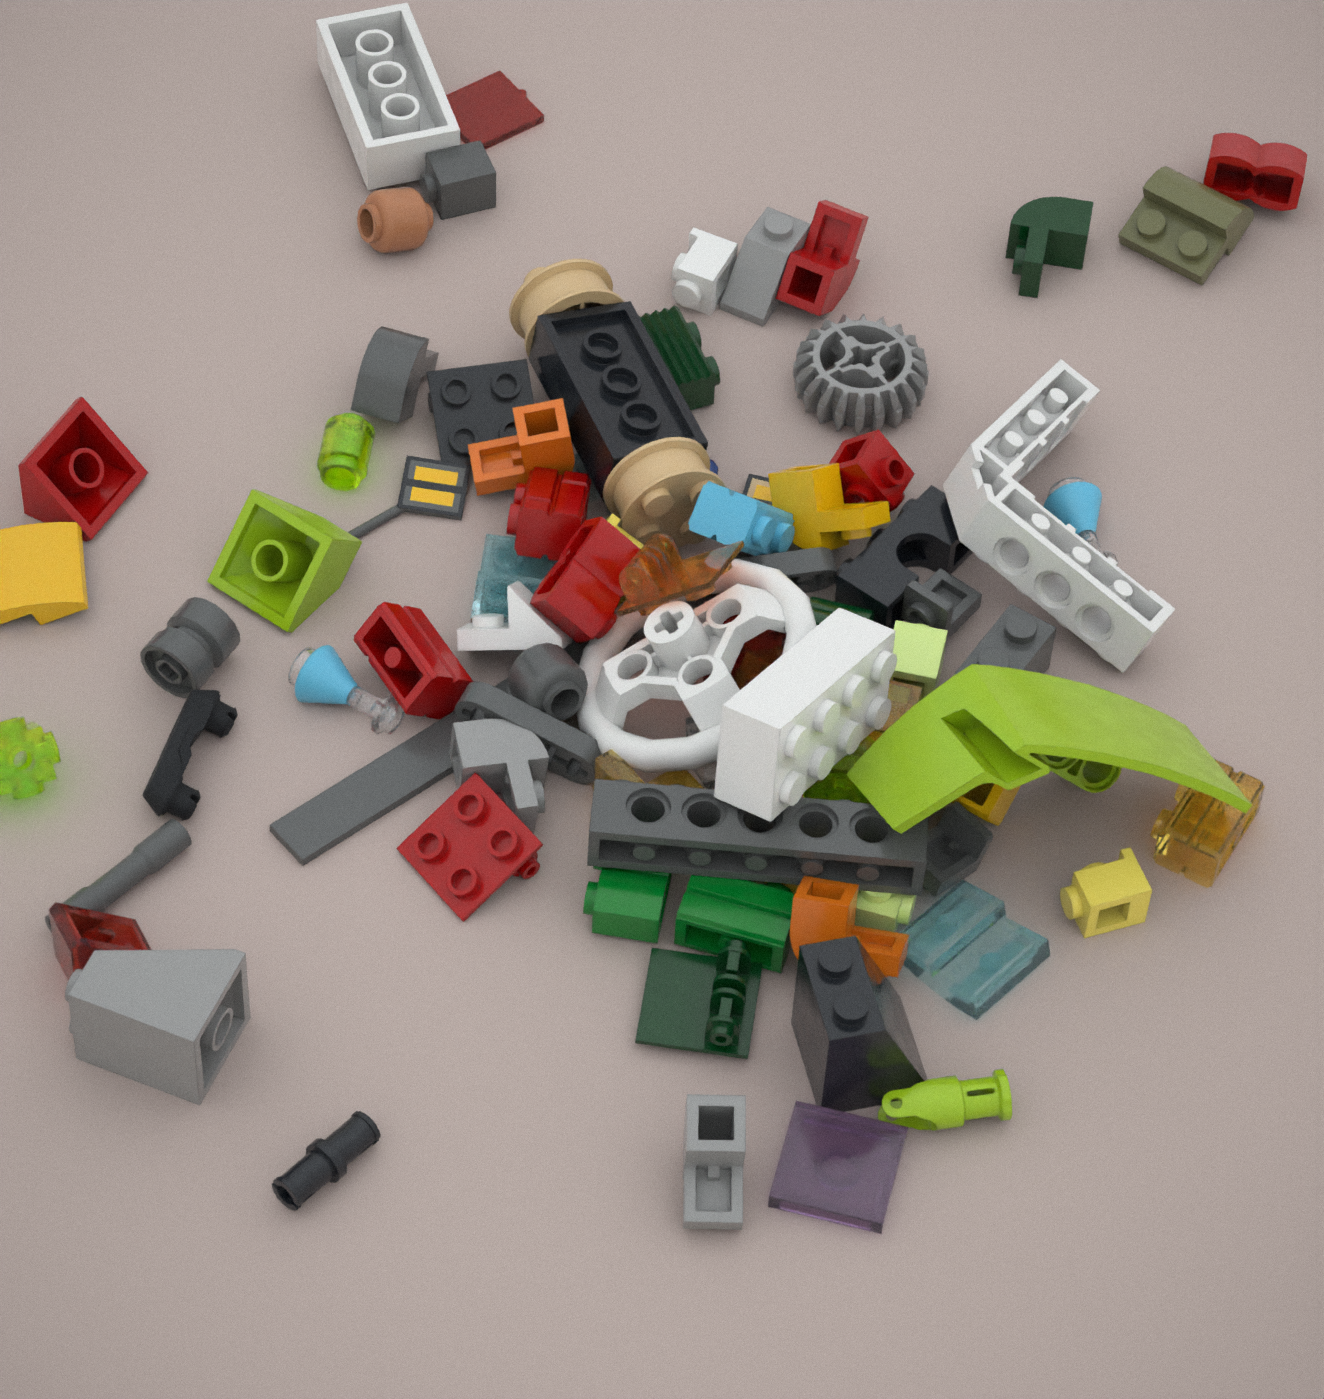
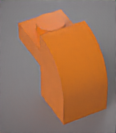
[468,398,575,496]
[790,876,909,978]

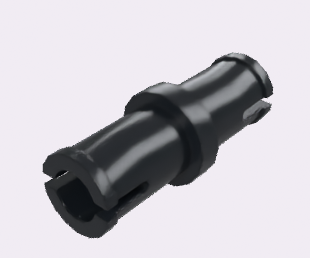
[272,1111,381,1211]

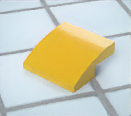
[0,522,88,625]

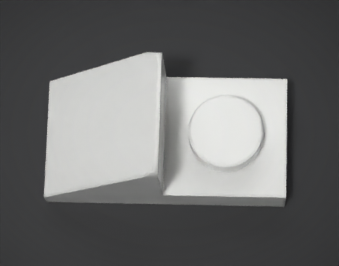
[457,581,572,651]

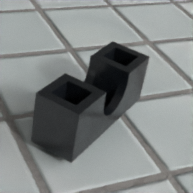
[834,485,973,629]

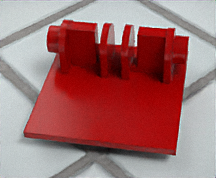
[396,772,544,922]

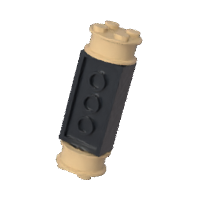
[509,259,726,553]

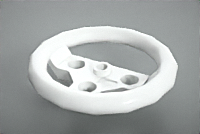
[576,559,817,773]

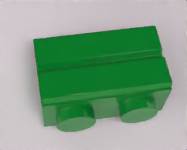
[674,875,795,973]

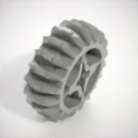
[793,313,929,435]

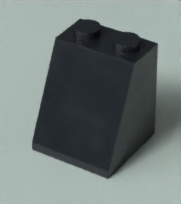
[791,936,927,1116]

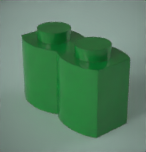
[583,866,672,943]

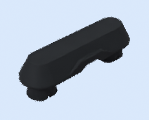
[142,690,238,821]

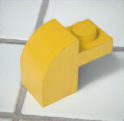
[768,463,891,550]

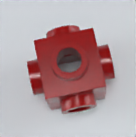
[829,429,915,512]

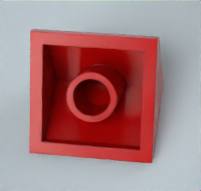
[18,397,148,542]

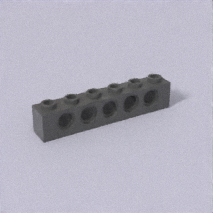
[587,779,929,896]

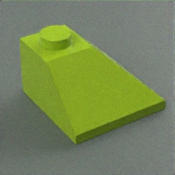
[207,489,362,632]

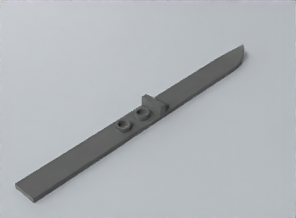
[270,545,754,866]

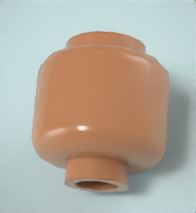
[357,187,434,253]

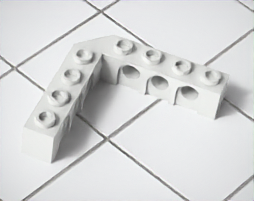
[942,359,1175,673]

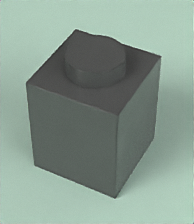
[420,140,496,220]

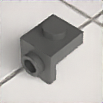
[901,568,982,641]
[923,801,993,897]

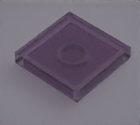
[768,1101,908,1234]

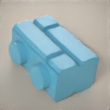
[688,481,795,556]

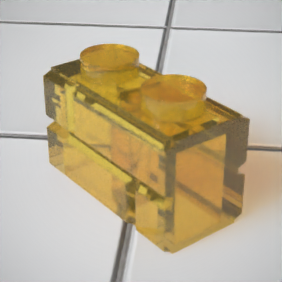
[1150,759,1265,888]

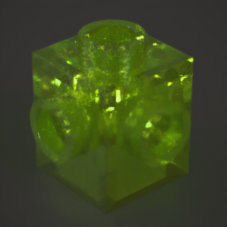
[0,716,61,799]

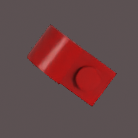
[776,200,869,316]

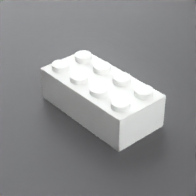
[316,3,460,190]
[714,608,897,822]

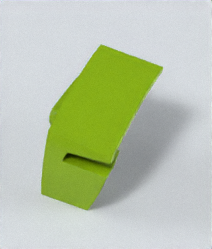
[846,664,1252,834]

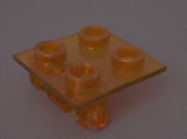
[617,533,745,617]

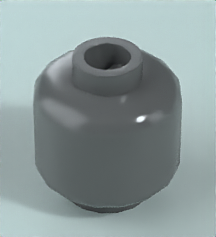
[508,643,588,721]

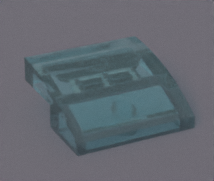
[900,879,1050,1020]

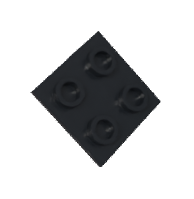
[427,359,534,465]

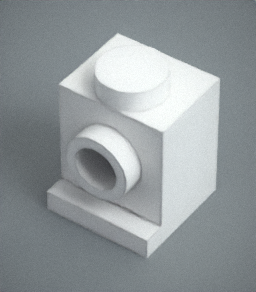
[671,227,738,316]

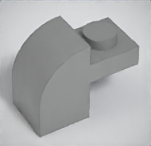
[449,718,549,834]
[683,1094,746,1230]

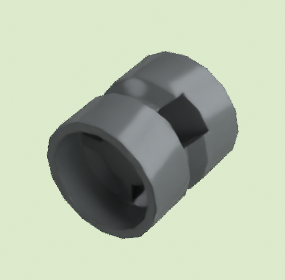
[140,597,240,698]

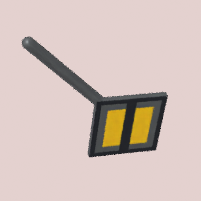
[348,455,471,538]

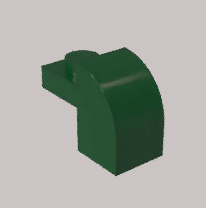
[1005,197,1094,298]

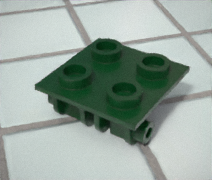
[635,940,763,1059]

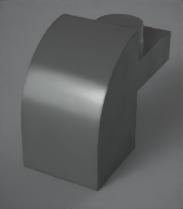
[351,326,439,423]

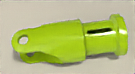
[878,1069,1012,1131]

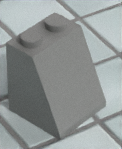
[65,949,251,1105]

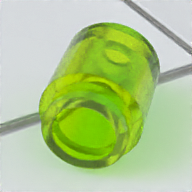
[317,413,375,491]

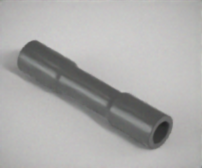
[45,819,192,943]

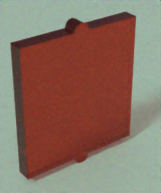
[446,70,544,150]

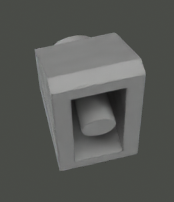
[720,207,811,327]

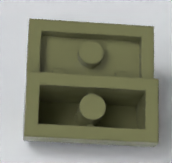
[1118,166,1254,286]

